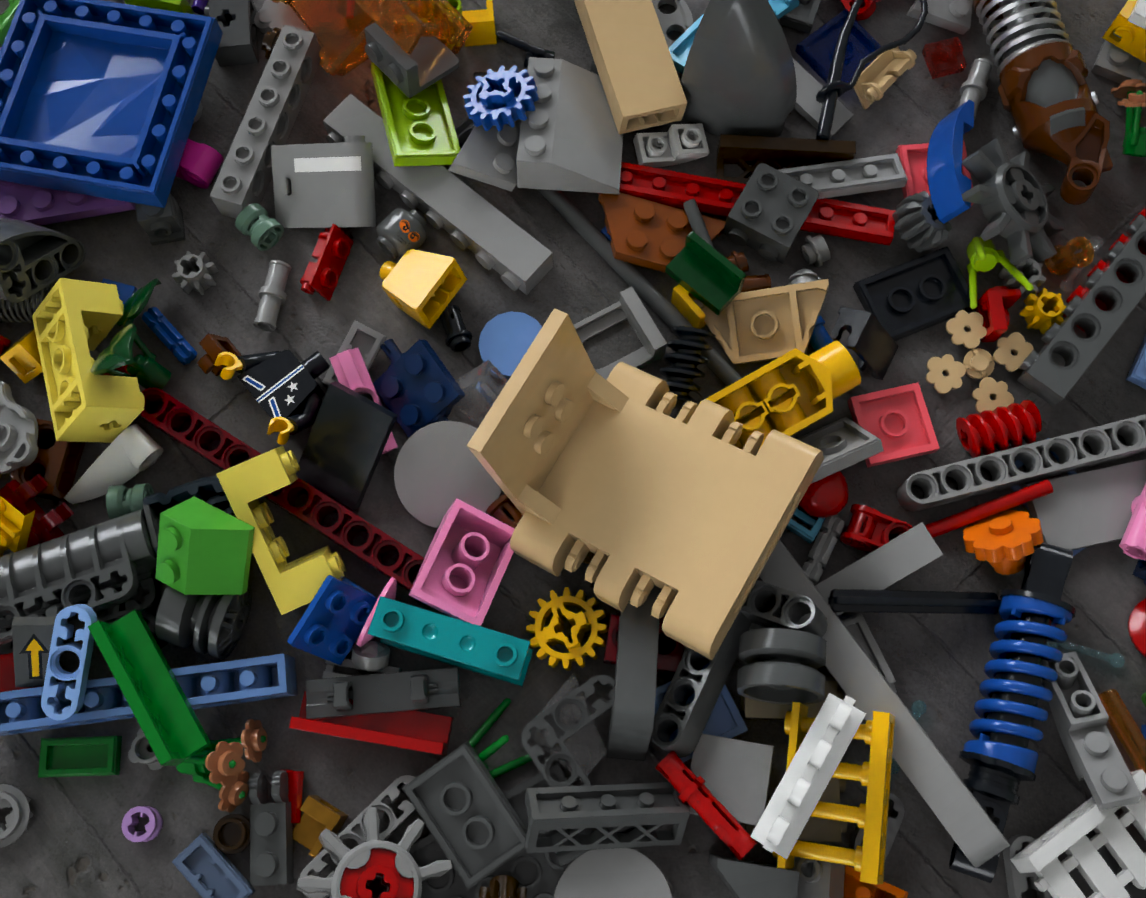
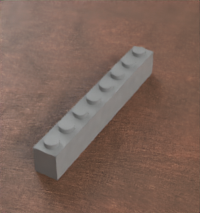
[323,93,553,295]

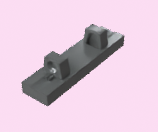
[306,667,461,720]

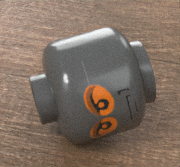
[376,208,427,260]

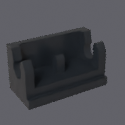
[832,307,899,380]

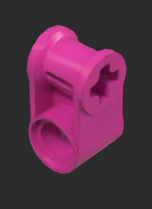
[176,139,224,189]

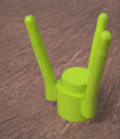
[967,236,1034,309]

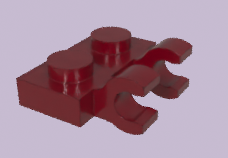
[0,474,74,548]

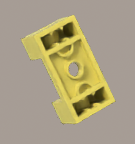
[32,278,145,443]
[216,445,346,615]

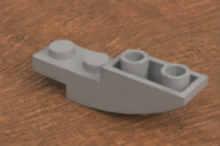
[1042,651,1142,811]

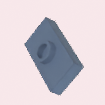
[172,832,256,898]

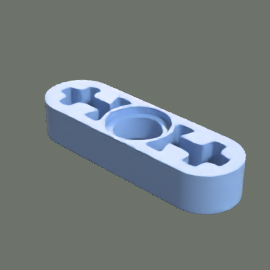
[41,604,97,720]

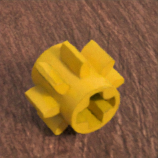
[1019,288,1066,334]

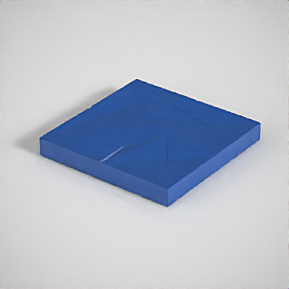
[0,0,223,208]

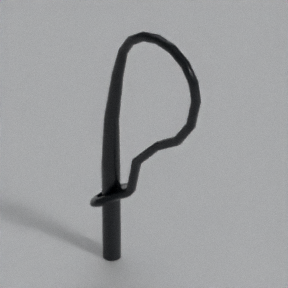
[816,0,928,140]

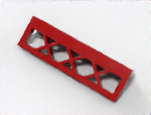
[289,691,454,756]

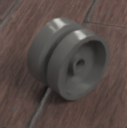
[737,628,827,705]

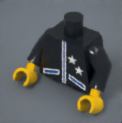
[214,349,330,445]

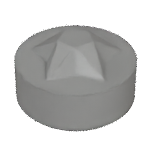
[351,640,390,671]

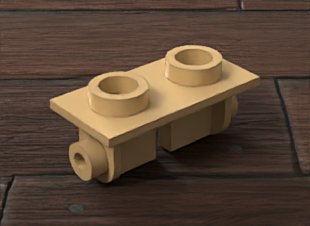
[854,47,917,110]

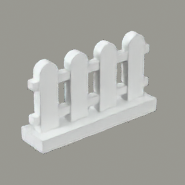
[750,693,866,860]
[1010,769,1146,898]

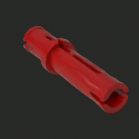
[655,751,758,861]

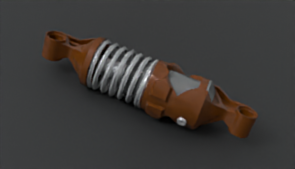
[973,0,1113,205]

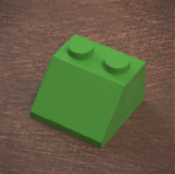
[155,496,255,595]

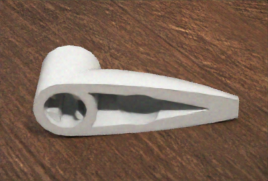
[64,424,164,504]

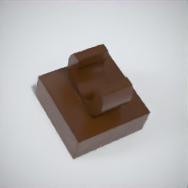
[197,333,242,376]

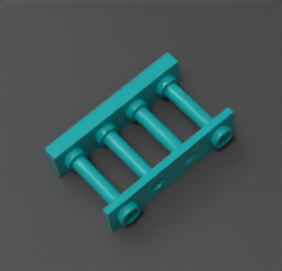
[367,596,534,687]

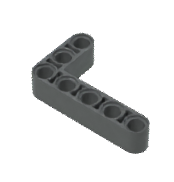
[651,580,828,758]
[606,585,661,761]

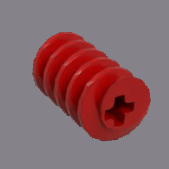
[956,399,1042,458]

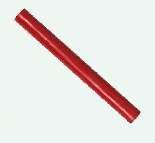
[925,479,1053,538]

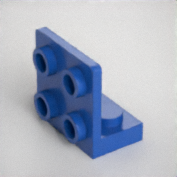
[287,575,378,665]

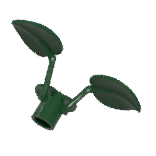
[91,278,171,390]

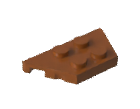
[598,192,726,273]

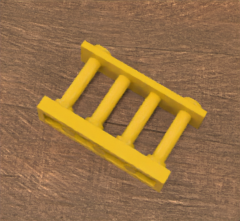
[772,702,895,885]

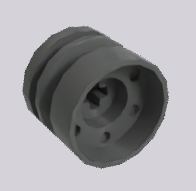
[155,584,252,660]

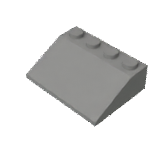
[516,57,623,195]

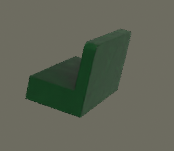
[665,231,746,315]

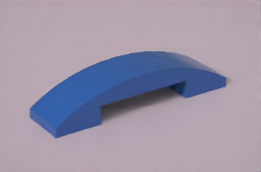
[927,99,974,224]

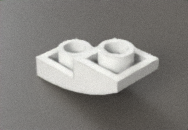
[633,123,710,168]

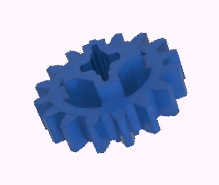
[463,65,539,131]

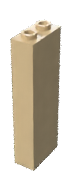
[574,0,687,134]

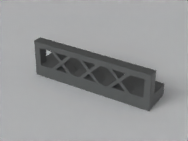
[525,782,690,853]

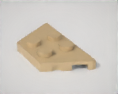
[693,279,829,365]

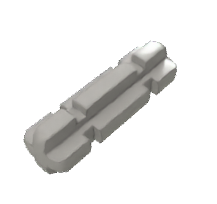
[802,516,844,584]

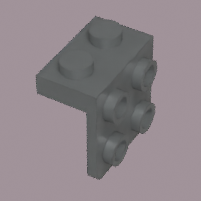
[364,22,459,99]
[723,163,819,264]

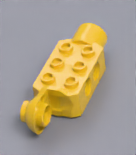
[697,340,861,455]

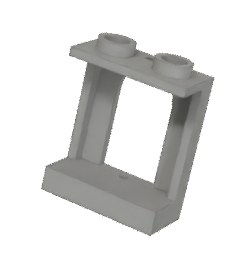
[574,286,667,380]

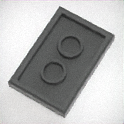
[402,741,527,889]

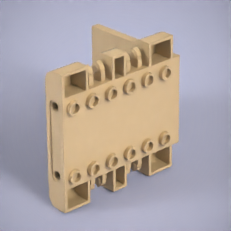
[467,308,824,660]

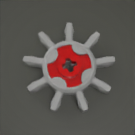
[296,807,452,898]

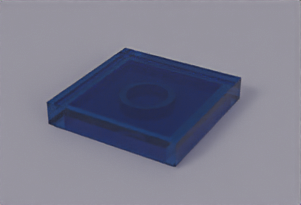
[795,10,881,83]

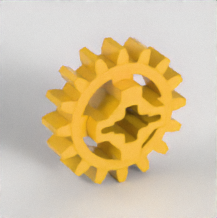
[526,587,608,671]

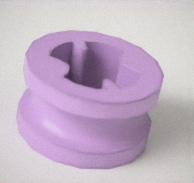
[121,806,163,842]

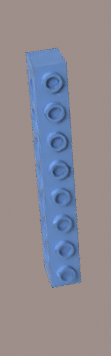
[0,654,297,736]

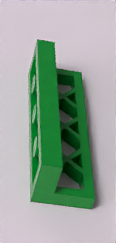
[88,609,211,766]

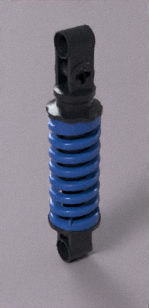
[949,542,1076,883]

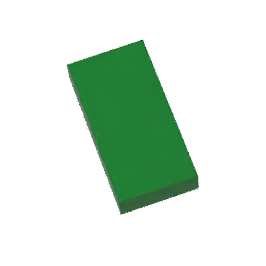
[38,736,122,778]

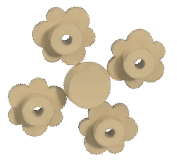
[925,310,1034,413]

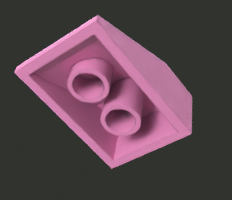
[409,498,514,626]

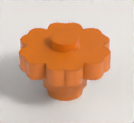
[963,510,1044,575]

